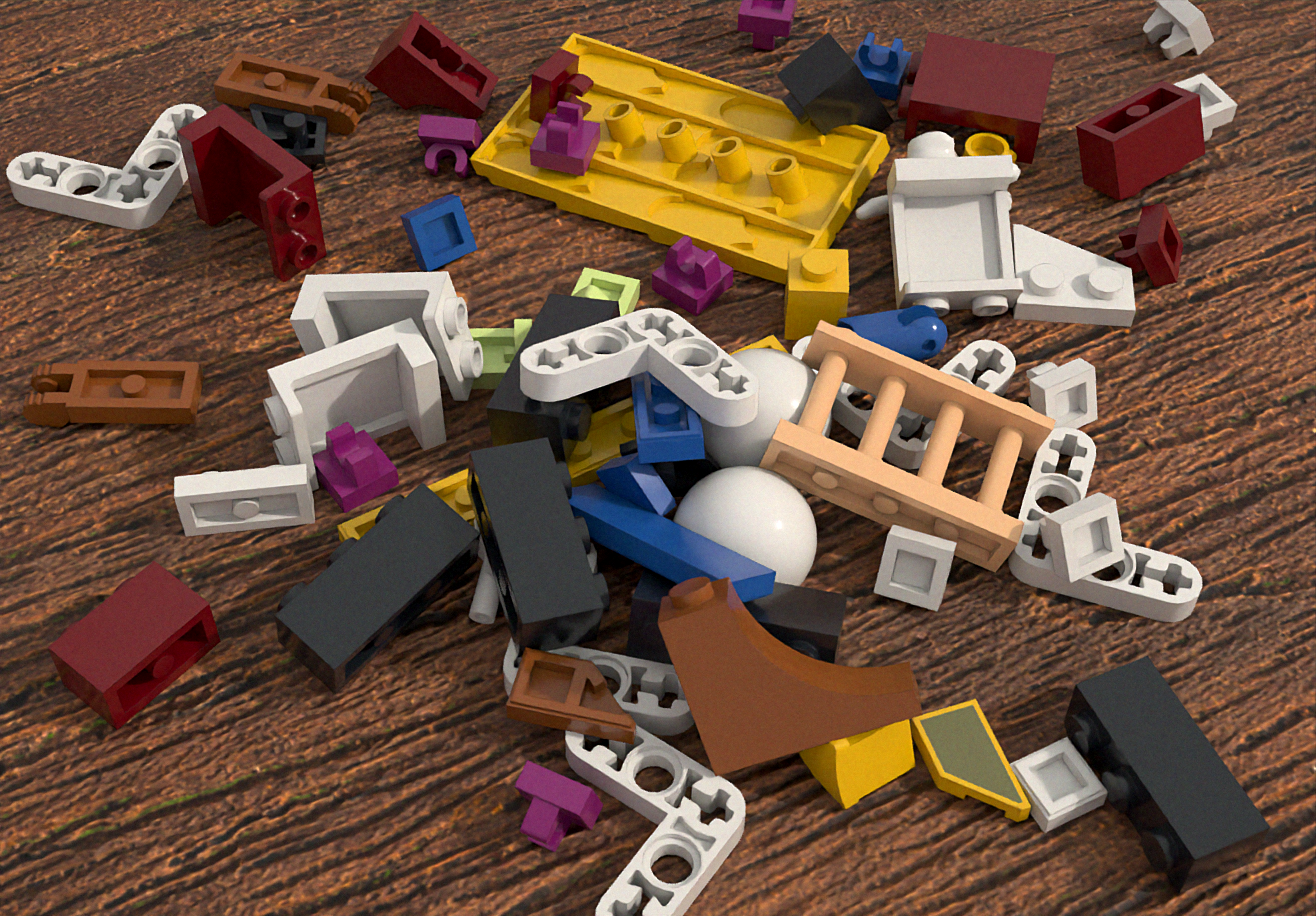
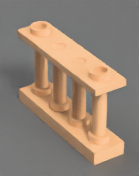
[758,320,1056,572]

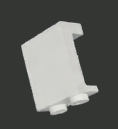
[887,155,1024,317]
[290,271,483,401]
[263,318,447,491]

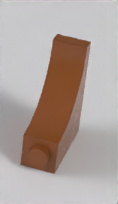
[657,577,922,776]

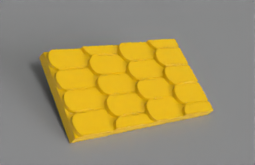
[470,33,890,285]

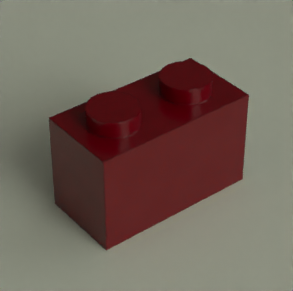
[1076,80,1205,201]
[48,561,221,730]

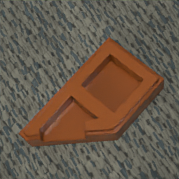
[506,648,636,745]

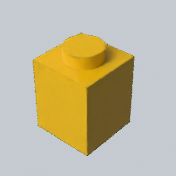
[784,247,849,340]

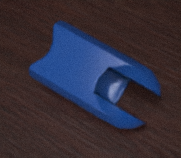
[837,305,948,361]

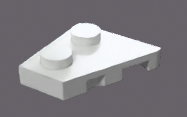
[1011,224,1136,327]

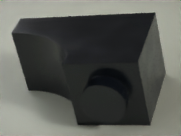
[776,33,894,135]

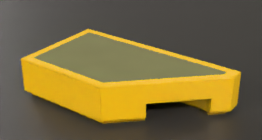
[910,699,1031,822]

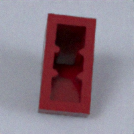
[364,11,499,120]

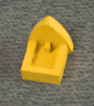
[798,719,916,810]

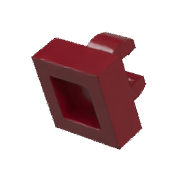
[529,48,594,124]
[1115,202,1184,287]

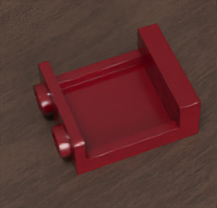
[897,32,1056,164]
[177,104,327,282]

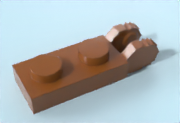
[213,52,374,135]
[21,360,204,427]

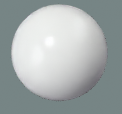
[700,348,832,469]
[673,466,817,586]

